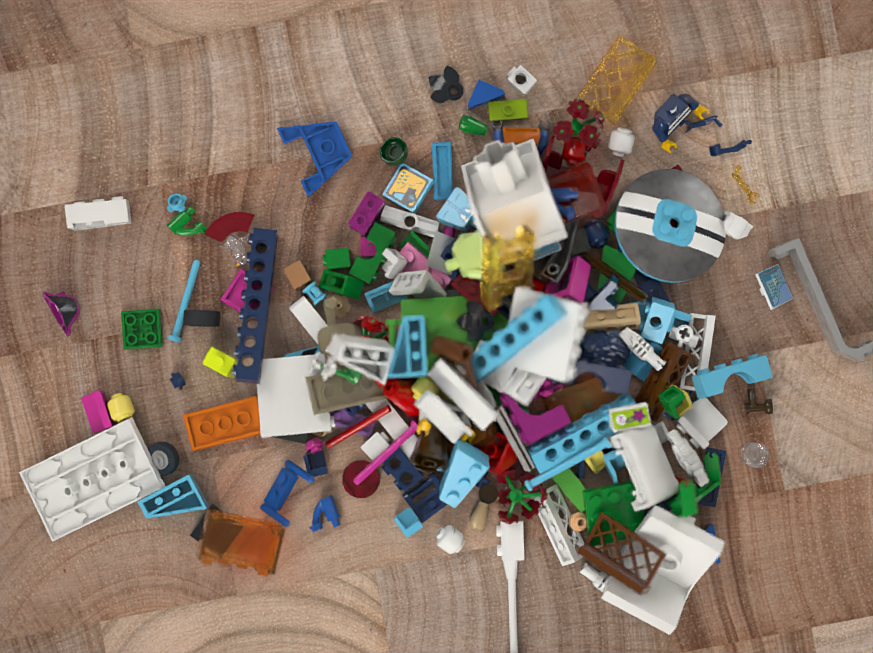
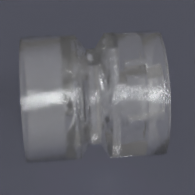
[740,442,769,468]

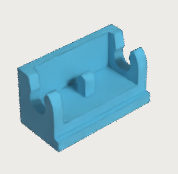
[364,281,408,313]

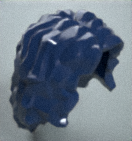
[576,330,630,368]

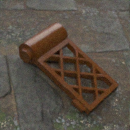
[430,336,480,402]

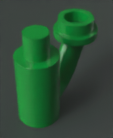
[166,206,207,236]

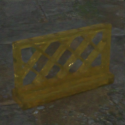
[576,35,658,125]

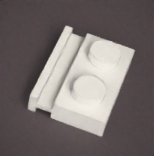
[503,368,547,406]

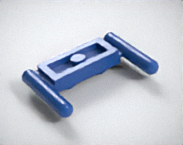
[260,460,315,527]

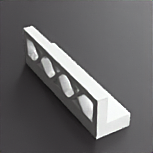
[679,313,716,391]
[530,484,585,566]

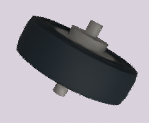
[148,442,179,476]

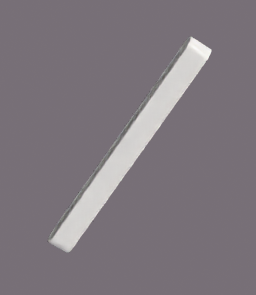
[289,296,418,465]

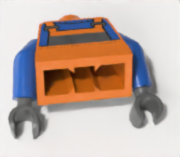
[491,120,551,155]

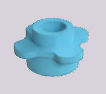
[167,193,187,212]

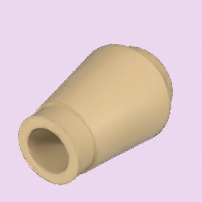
[468,502,489,531]

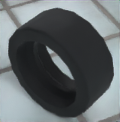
[183,310,220,327]

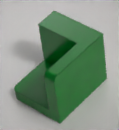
[658,385,686,419]

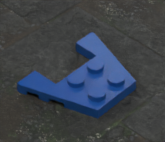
[277,121,352,197]

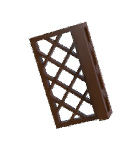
[577,512,667,595]

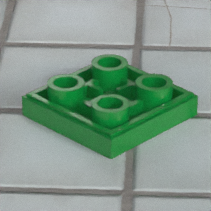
[121,309,163,350]

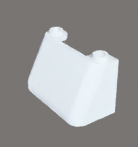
[607,424,680,512]

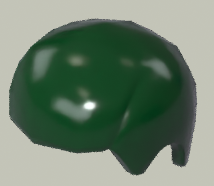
[379,137,408,166]

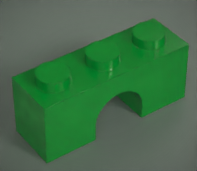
[349,222,397,284]

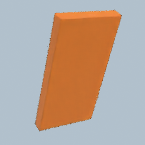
[183,395,261,452]

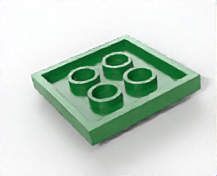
[583,481,644,546]

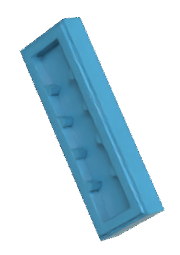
[432,142,453,200]

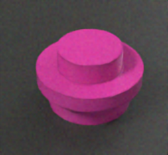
[305,438,324,454]

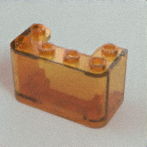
[196,509,285,577]

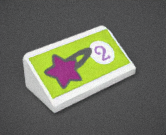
[609,402,651,432]

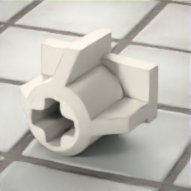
[723,211,753,240]
[668,325,700,348]

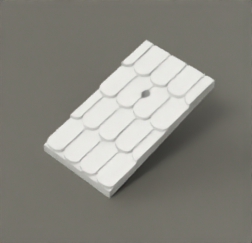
[19,417,166,542]

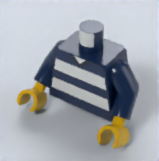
[652,93,709,153]

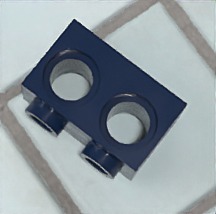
[381,447,424,492]

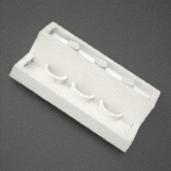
[428,358,499,431]

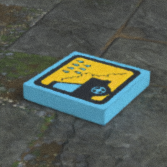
[382,163,435,214]

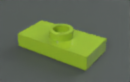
[488,99,528,122]

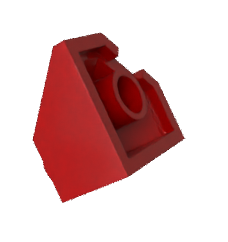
[480,432,524,475]

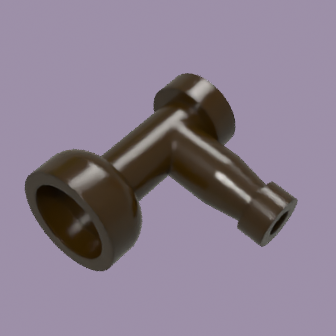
[744,389,773,415]

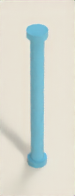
[524,437,612,492]

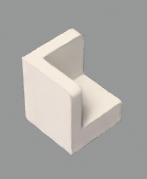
[382,248,408,279]

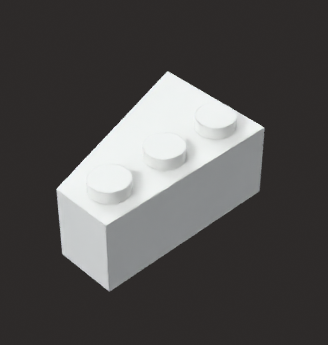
[64,196,132,231]
[328,334,395,385]

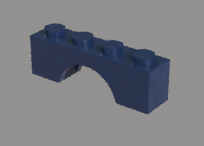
[548,358,632,395]

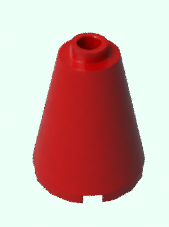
[383,378,419,417]

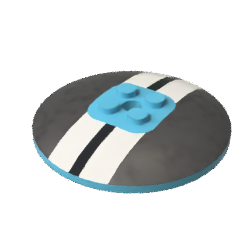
[615,169,726,283]

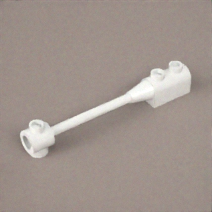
[496,520,525,653]

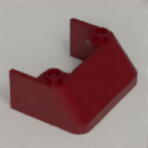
[542,135,625,217]

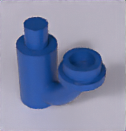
[550,188,578,221]
[309,495,341,532]

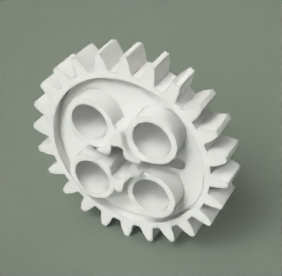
[666,429,709,487]

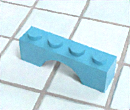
[692,353,773,399]

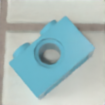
[639,297,675,344]

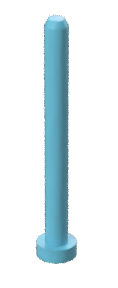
[168,260,200,343]

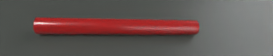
[325,405,392,449]

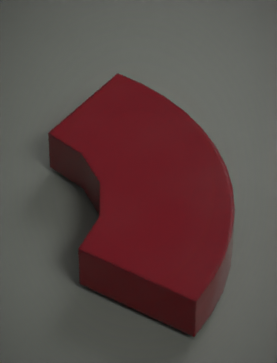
[204,212,255,243]

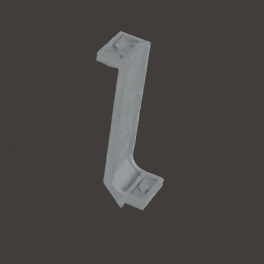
[767,238,873,362]

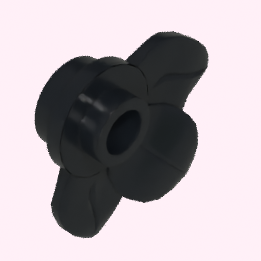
[428,66,463,103]
[456,301,495,341]

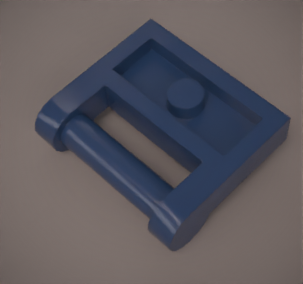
[402,473,448,523]

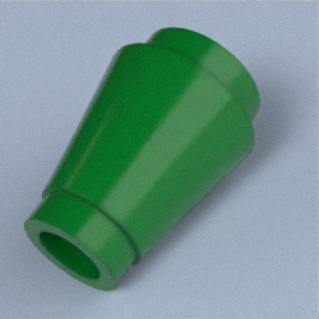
[458,115,488,136]

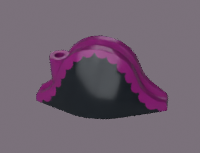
[42,291,80,337]

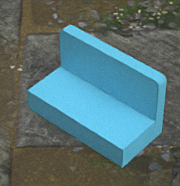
[603,449,626,484]

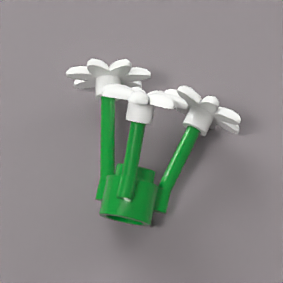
[309,334,362,384]

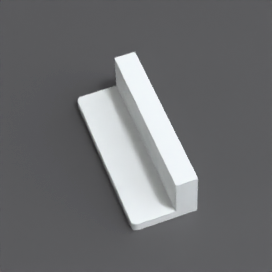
[414,390,473,443]

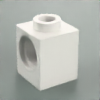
[507,65,537,97]
[360,431,391,460]

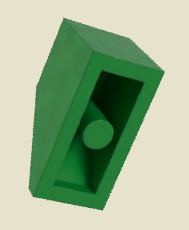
[319,269,365,300]

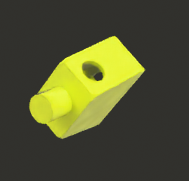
[202,345,237,379]

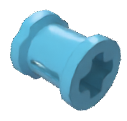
[302,281,328,306]

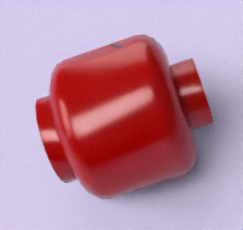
[561,137,588,166]

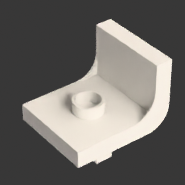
[461,139,568,264]
[601,505,725,635]

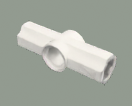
[380,205,440,238]

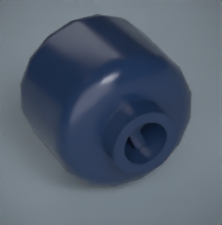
[583,219,610,248]

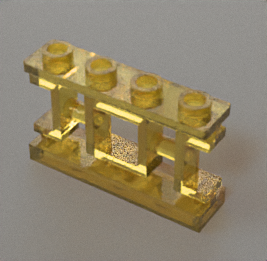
[481,225,536,311]

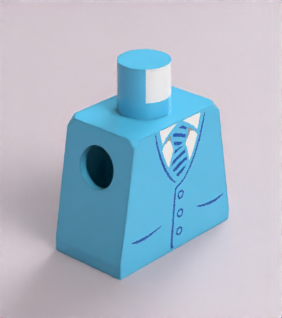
[436,186,479,233]

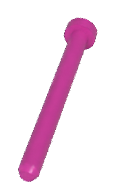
[353,420,418,485]

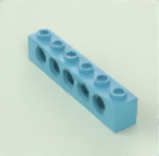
[461,294,568,383]
[526,393,636,474]

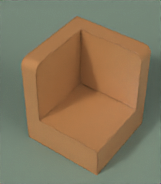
[284,260,312,290]

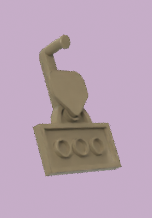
[305,297,387,415]

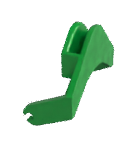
[665,452,722,518]

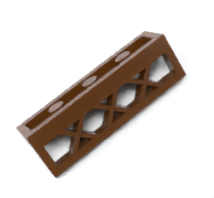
[635,341,693,422]

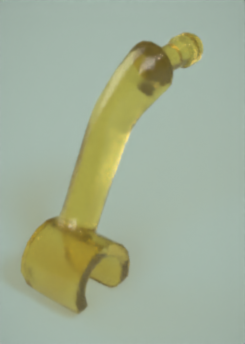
[732,165,759,204]

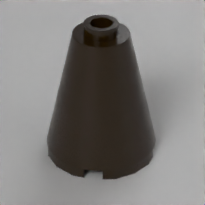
[410,421,449,473]

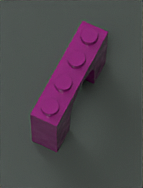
[493,368,571,446]

